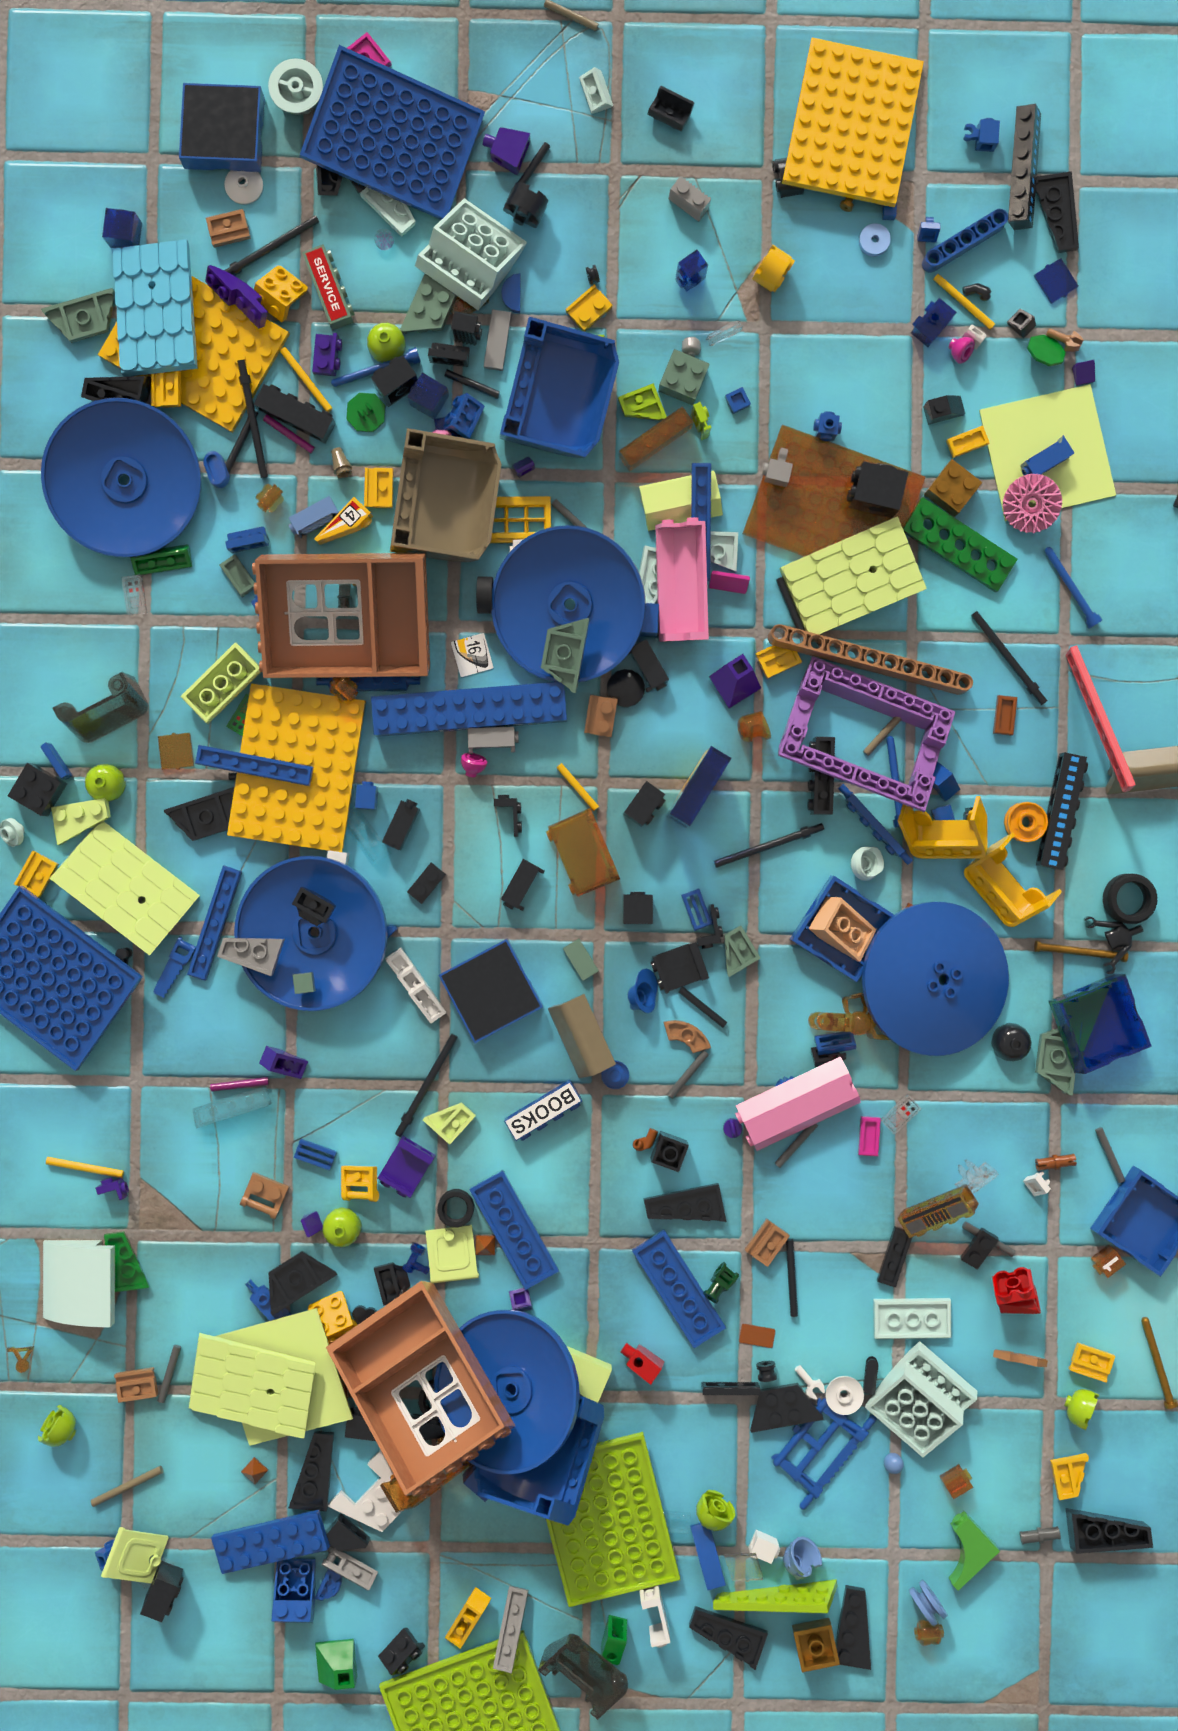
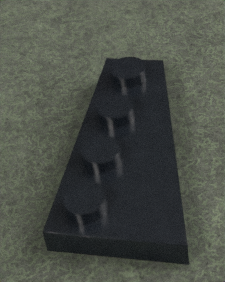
[643,1183,727,1222]
[288,1431,334,1512]
[835,1585,871,1670]
[689,1606,768,1670]

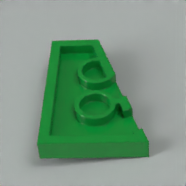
[104,1231,150,1292]

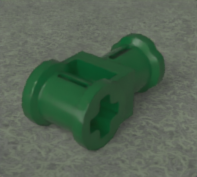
[703,1262,739,1304]

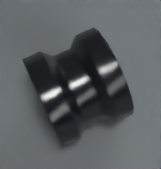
[756,1361,777,1382]

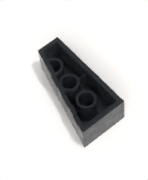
[1066,1508,1153,1554]

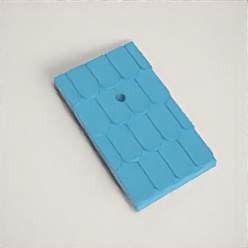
[113,239,198,377]

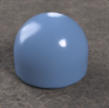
[884,1453,904,1474]

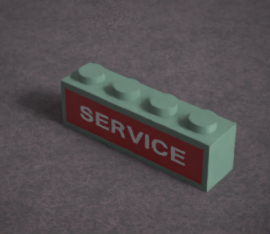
[302,244,355,331]

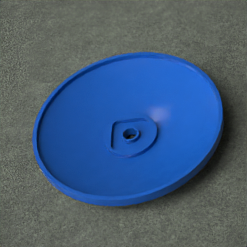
[41,398,201,557]
[491,525,646,682]
[234,856,388,1011]
[862,902,1009,1056]
[434,1310,580,1474]

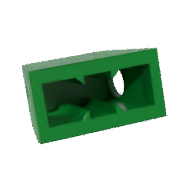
[600,1615,627,1669]

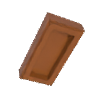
[993,695,1018,736]

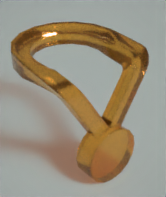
[842,993,867,1019]
[7,1346,34,1373]

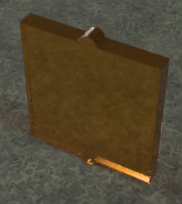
[158,733,194,770]

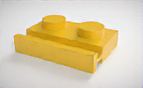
[565,284,613,332]
[151,371,181,408]
[364,468,394,508]
[755,645,802,679]
[14,851,59,898]
[1068,1342,1115,1383]

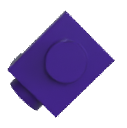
[95,1177,129,1200]

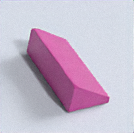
[709,570,750,594]

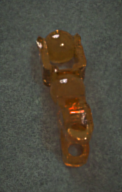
[808,1011,890,1040]

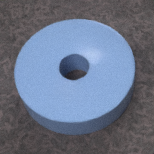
[859,223,890,257]

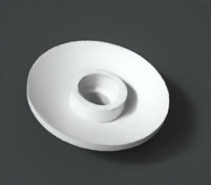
[225,170,263,204]
[825,1376,864,1415]

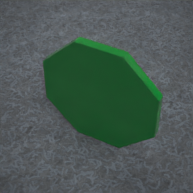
[1027,334,1066,366]
[346,393,386,432]

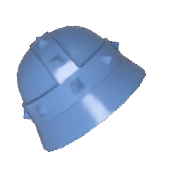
[783,1536,822,1580]

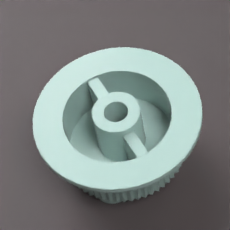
[268,59,323,115]

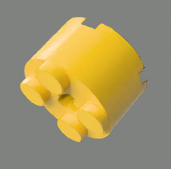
[752,245,795,292]

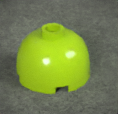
[367,322,406,363]
[85,764,126,802]
[322,1207,362,1248]
[1064,1389,1099,1430]
[38,1405,76,1447]
[696,1490,736,1531]

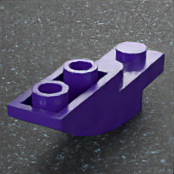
[205,265,268,329]

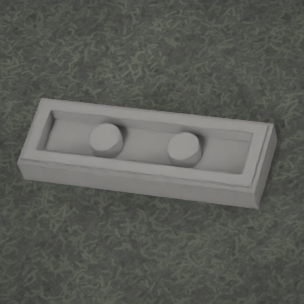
[484,309,511,371]

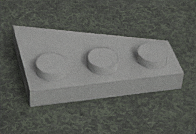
[217,938,285,976]

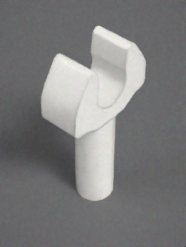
[795,1365,825,1399]

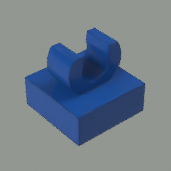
[917,217,941,242]

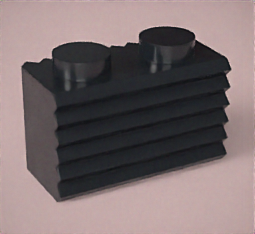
[451,311,482,346]

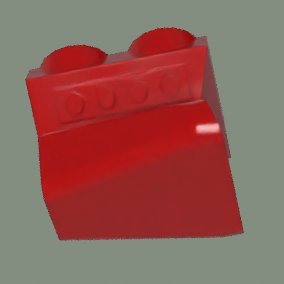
[992,1267,1041,1314]

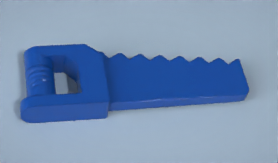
[153,936,196,998]

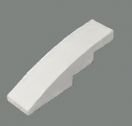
[385,947,446,1023]

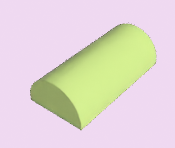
[180,642,261,724]

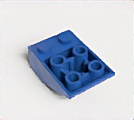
[271,1559,316,1623]

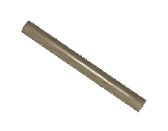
[91,1466,164,1507]

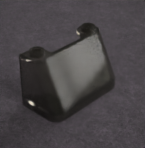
[52,672,149,743]
[538,1634,628,1720]

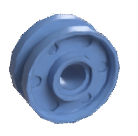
[909,1580,948,1627]

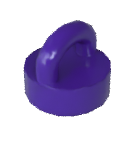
[723,1118,742,1138]

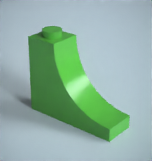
[949,1511,1000,1591]

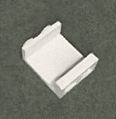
[640,1585,670,1648]

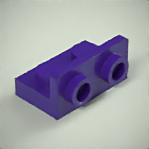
[312,332,342,376]

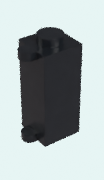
[627,639,669,693]
[382,799,420,850]
[501,859,545,911]

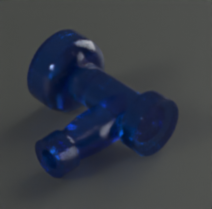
[402,1242,430,1275]

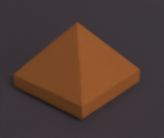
[476,1235,495,1255]
[241,1457,269,1484]

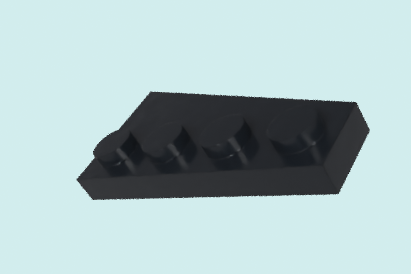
[1036,171,1079,253]

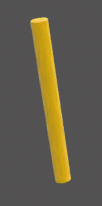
[933,274,995,330]
[280,347,333,412]
[46,1157,124,1178]

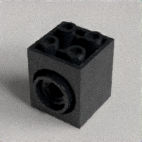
[846,461,909,518]

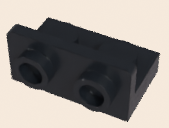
[428,343,470,367]

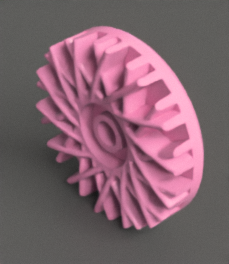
[1003,474,1062,533]

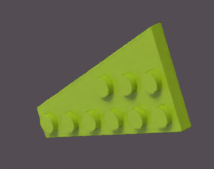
[713,1579,838,1613]

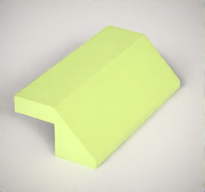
[639,471,723,531]

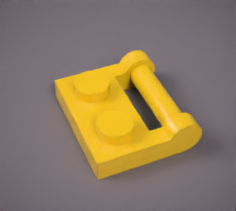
[341,1165,379,1202]

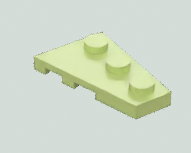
[51,798,111,845]

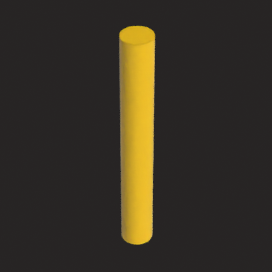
[556,763,599,811]

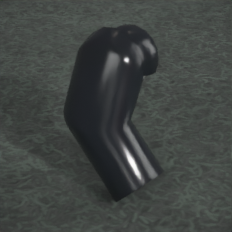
[962,283,991,301]

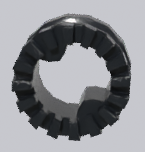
[586,265,600,285]

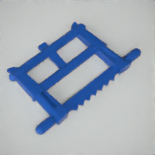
[771,1397,877,1510]

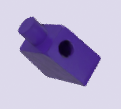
[482,127,531,176]

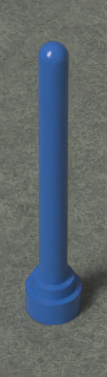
[331,347,421,387]
[1045,547,1102,629]
[886,736,903,828]

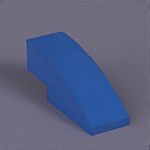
[690,1523,726,1591]

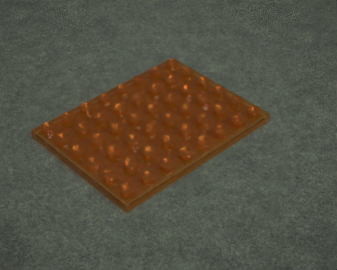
[742,425,925,573]

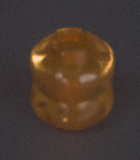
[255,484,284,513]
[329,677,358,702]
[914,1620,944,1646]

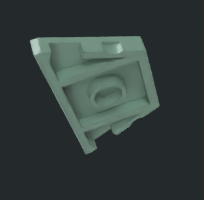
[400,274,458,334]
[41,288,115,343]
[541,618,590,693]
[1035,1022,1082,1096]

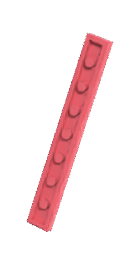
[1065,645,1136,792]

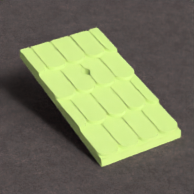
[779,516,927,634]
[49,821,200,955]
[189,1333,315,1439]

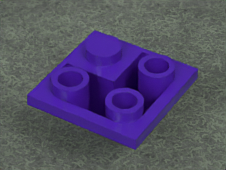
[709,654,761,709]

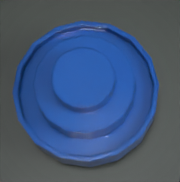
[601,1060,629,1089]

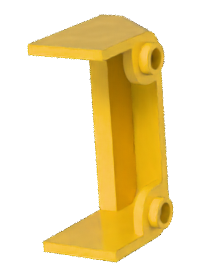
[898,796,988,859]
[964,833,1062,927]

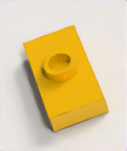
[946,426,990,458]

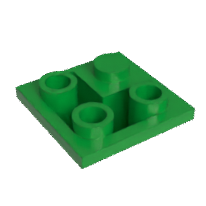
[315,1639,357,1690]

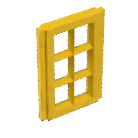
[490,496,551,543]

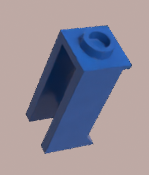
[1020,435,1074,475]

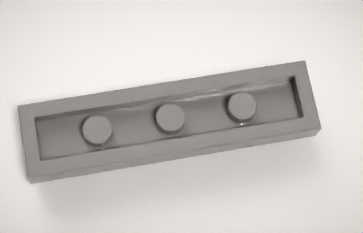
[493,1585,529,1673]

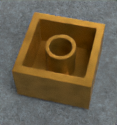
[924,459,982,517]
[792,1618,840,1672]

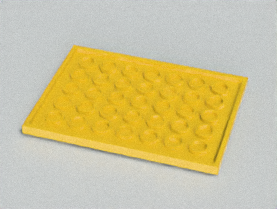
[782,38,924,207]
[98,276,290,433]
[227,683,366,852]

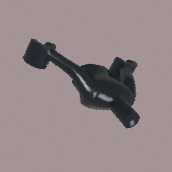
[1084,916,1144,974]

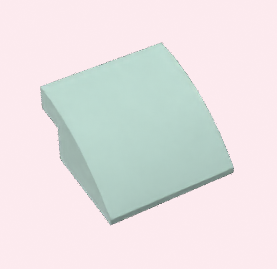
[415,198,527,310]
[43,1240,115,1327]
[865,1341,977,1457]

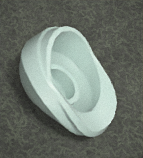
[851,847,884,881]

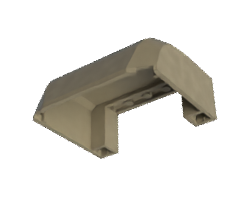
[390,428,502,562]

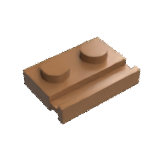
[206,209,251,248]
[584,694,618,737]
[744,1218,790,1267]
[114,1367,158,1403]

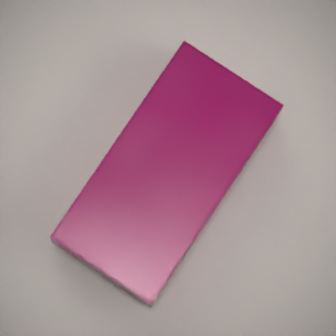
[858,1116,881,1156]

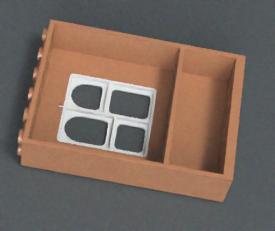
[252,553,430,678]
[326,1281,515,1496]

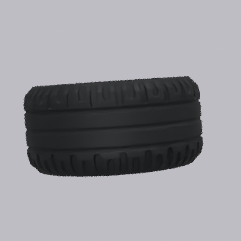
[1102,874,1158,924]

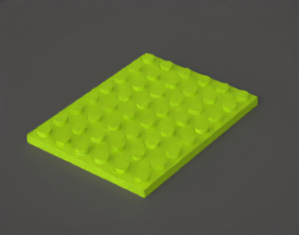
[546,1432,680,1607]
[379,1630,561,1731]

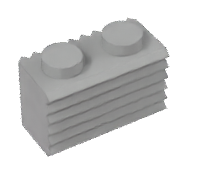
[668,176,711,222]

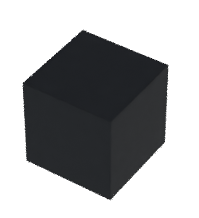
[623,892,653,924]
[650,1131,689,1172]

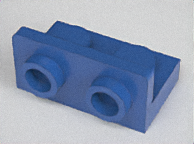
[443,393,485,439]
[225,526,269,553]

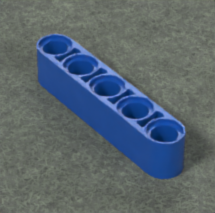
[922,209,1008,273]

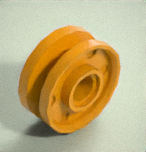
[1004,802,1048,842]

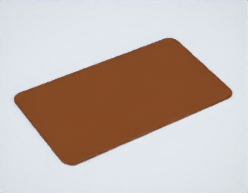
[739,1324,775,1348]

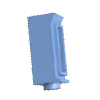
[289,496,339,538]

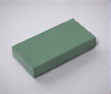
[219,554,255,597]
[563,938,599,981]

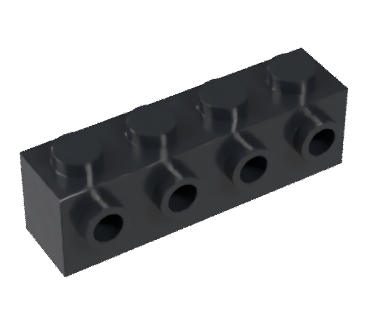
[807,737,835,815]

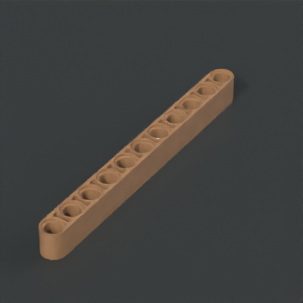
[768,624,973,695]

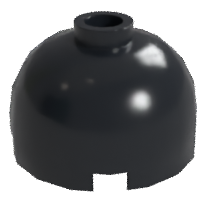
[991,1023,1032,1062]

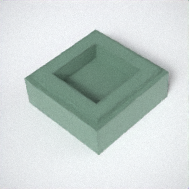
[293,972,316,994]

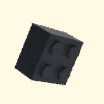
[371,356,420,407]
[8,763,67,816]
[623,781,666,827]
[140,1561,184,1622]

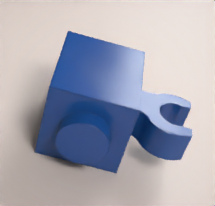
[963,118,1000,152]

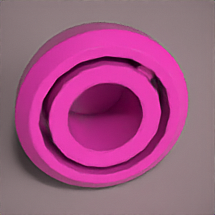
[949,337,975,364]
[461,753,488,778]

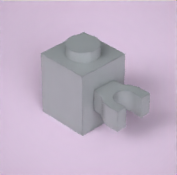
[762,448,793,487]

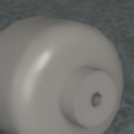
[682,337,701,357]

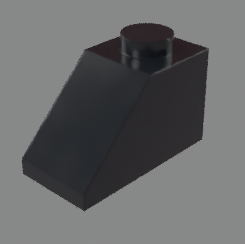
[923,395,965,425]
[326,1513,370,1551]

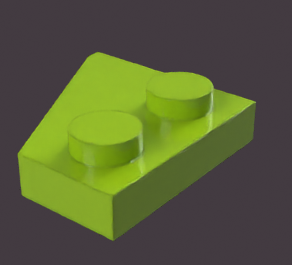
[618,383,667,420]

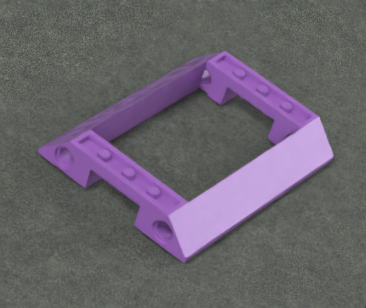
[778,656,955,812]

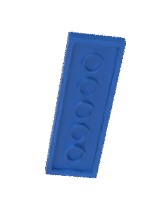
[469,1170,559,1290]
[632,1230,726,1348]
[211,1510,330,1574]

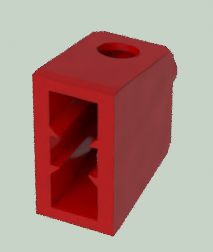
[620,1342,664,1385]

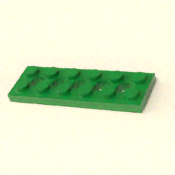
[903,497,1017,592]

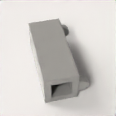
[468,727,519,754]

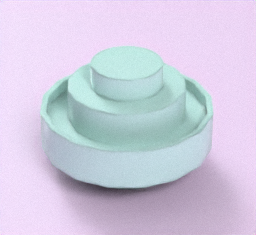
[0,818,25,847]

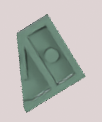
[724,925,760,977]

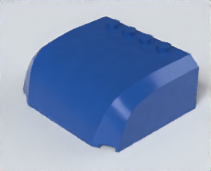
[500,316,619,458]
[475,1384,604,1526]

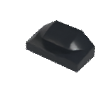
[292,887,336,926]
[374,1262,410,1306]

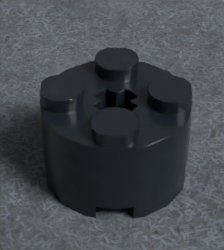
[503,183,548,228]

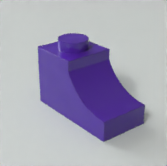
[259,1046,308,1079]

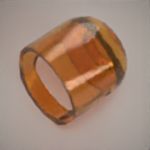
[737,711,771,742]

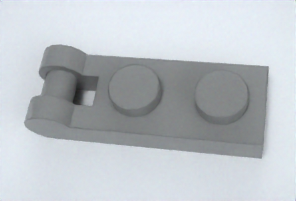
[321,1547,378,1591]

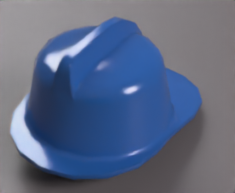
[627,968,658,1013]

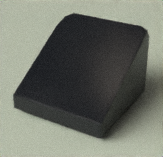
[1007,309,1036,338]

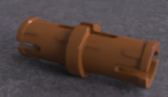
[1035,1153,1077,1171]

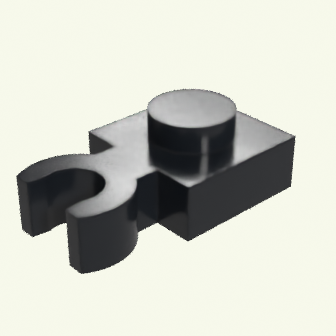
[811,1047,846,1067]

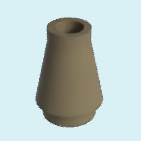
[331,447,352,478]

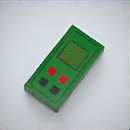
[226,694,249,736]

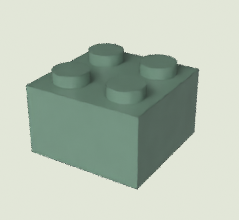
[658,349,709,405]

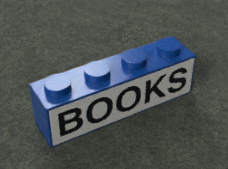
[504,1079,582,1141]

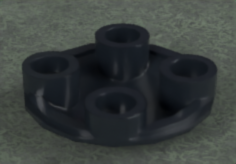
[607,669,645,708]

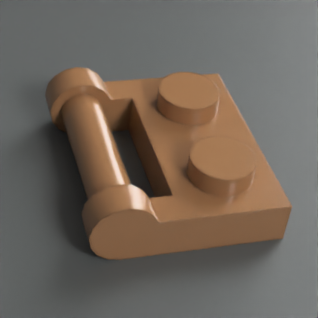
[240,1172,289,1219]

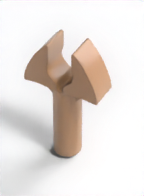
[1046,328,1084,352]

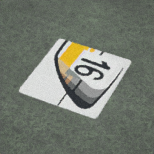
[451,633,493,677]

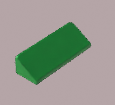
[130,544,192,576]

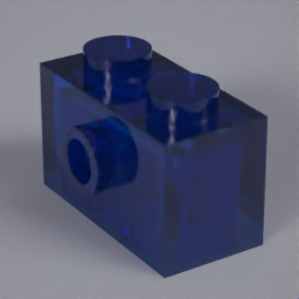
[675,250,708,292]
[911,298,957,347]

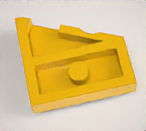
[1050,1453,1089,1500]

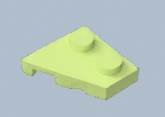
[423,1102,476,1144]

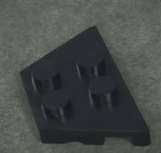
[164,787,235,841]
[268,1251,337,1316]
[750,1383,823,1433]

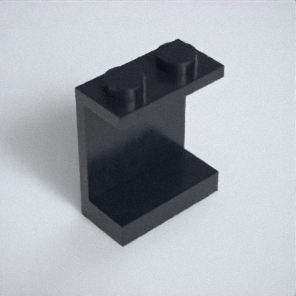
[650,941,709,994]

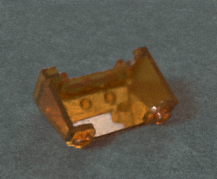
[546,808,620,897]

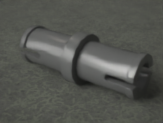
[1019,1526,1061,1545]

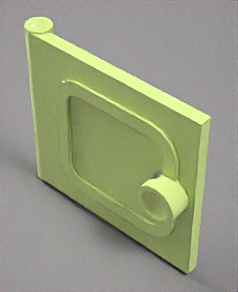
[425,1225,479,1284]
[101,1527,169,1583]

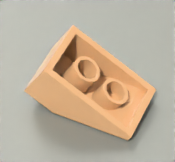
[809,897,877,962]

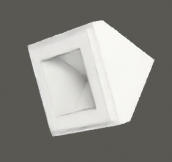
[962,324,986,350]

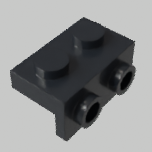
[647,86,694,132]
[378,1628,425,1675]

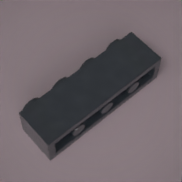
[254,384,336,444]

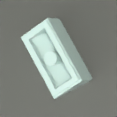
[579,67,613,114]

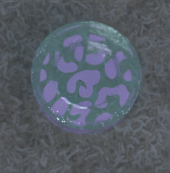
[374,229,394,250]

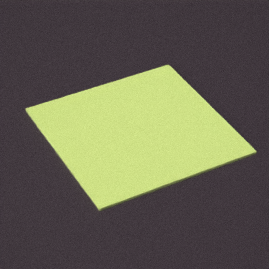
[979,384,1116,521]
[214,1308,353,1446]

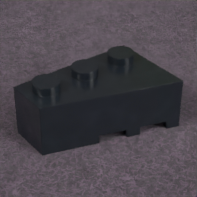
[81,376,151,403]

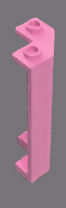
[655,518,709,642]
[735,1057,861,1151]

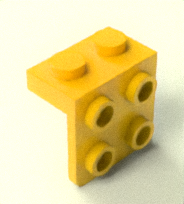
[254,265,308,322]
[308,1291,357,1345]

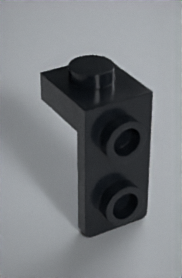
[494,795,522,837]
[696,904,723,949]

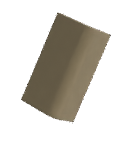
[1105,746,1178,795]
[548,994,616,1078]

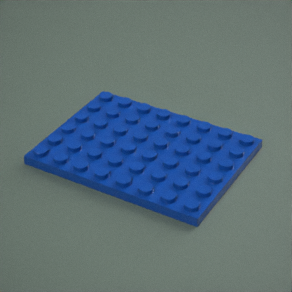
[299,45,485,220]
[0,886,143,1071]

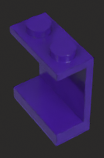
[377,1136,435,1198]

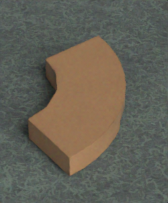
[663,1020,711,1053]
[993,1349,1048,1367]

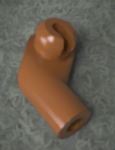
[633,1128,658,1151]

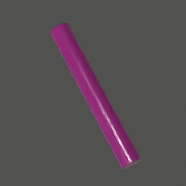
[263,414,315,454]
[210,1077,269,1092]

